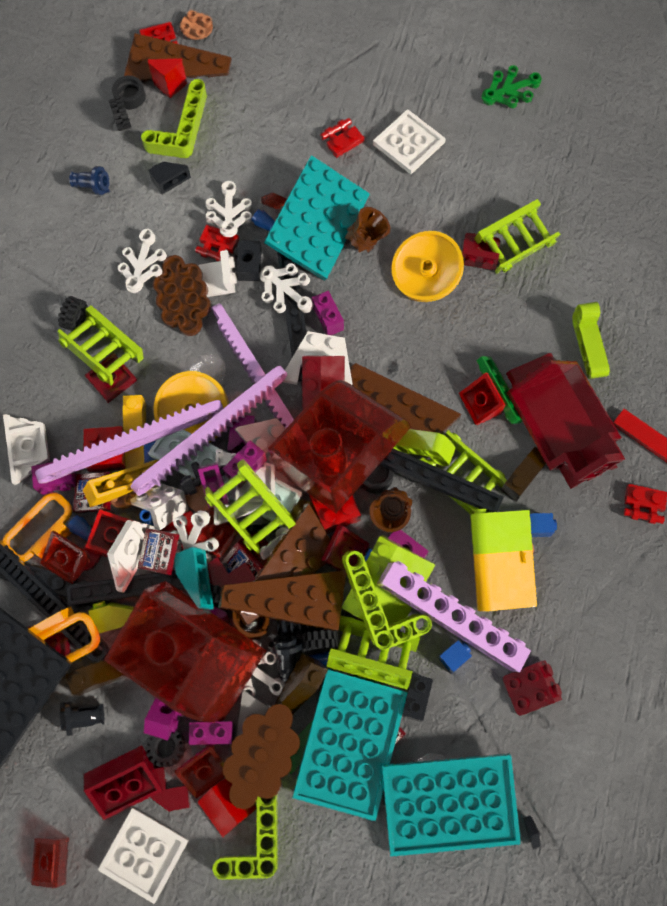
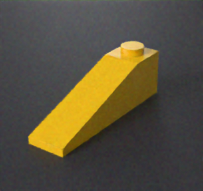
[123,395,146,469]
[83,460,158,507]

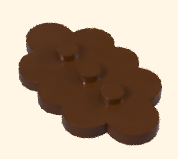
[153,255,212,336]
[223,704,300,809]

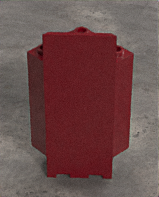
[506,353,625,489]

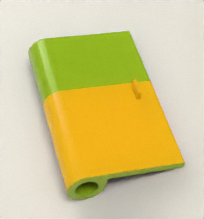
[470,509,537,611]

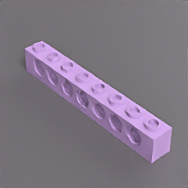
[377,561,531,673]

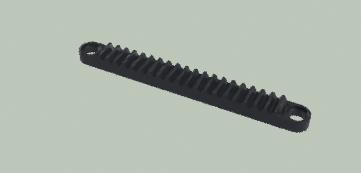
[0,539,109,661]

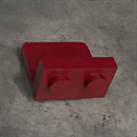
[462,233,500,270]
[503,660,562,716]

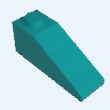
[174,547,214,610]

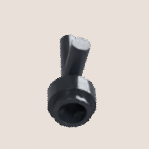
[180,462,225,496]

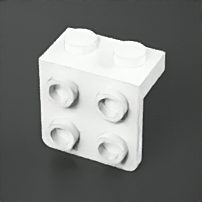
[198,250,237,297]
[130,483,188,530]

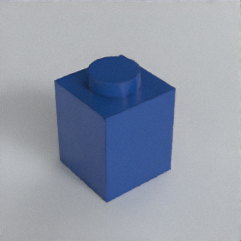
[530,513,557,537]
[438,640,472,674]

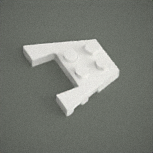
[283,331,353,395]
[214,449,275,525]

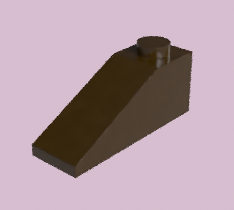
[501,447,546,502]
[66,653,137,696]
[274,653,328,715]

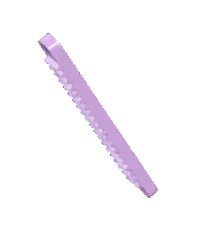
[211,303,312,454]
[131,366,287,495]
[35,400,224,483]

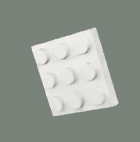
[373,109,446,174]
[98,808,189,904]

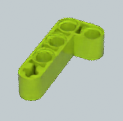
[572,302,610,379]
[377,426,456,467]

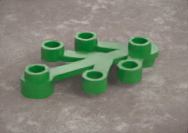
[481,65,542,108]

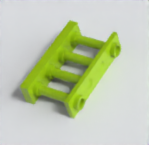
[474,199,560,274]
[57,305,144,386]
[420,430,507,514]
[205,459,296,554]
[327,615,420,690]

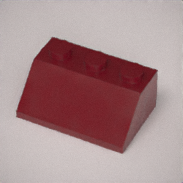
[302,355,345,414]
[83,745,162,820]

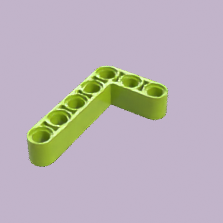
[141,79,207,158]
[342,551,432,650]
[213,795,278,880]

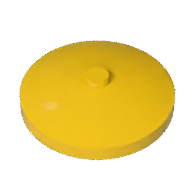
[392,231,464,302]
[154,371,229,443]

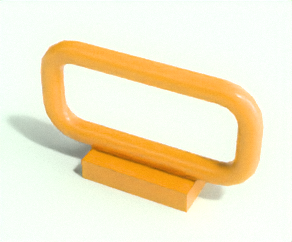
[2,492,73,562]
[29,607,100,662]

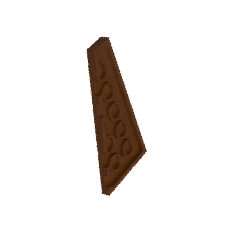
[124,33,232,82]
[350,363,461,434]
[236,504,330,625]
[218,570,346,631]

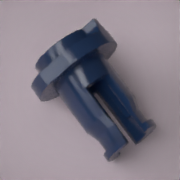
[69,166,110,195]

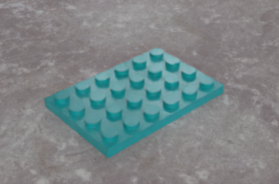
[263,155,370,281]
[292,670,408,821]
[382,753,521,857]

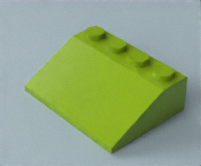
[342,535,436,631]

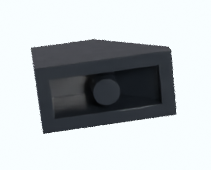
[148,162,191,194]

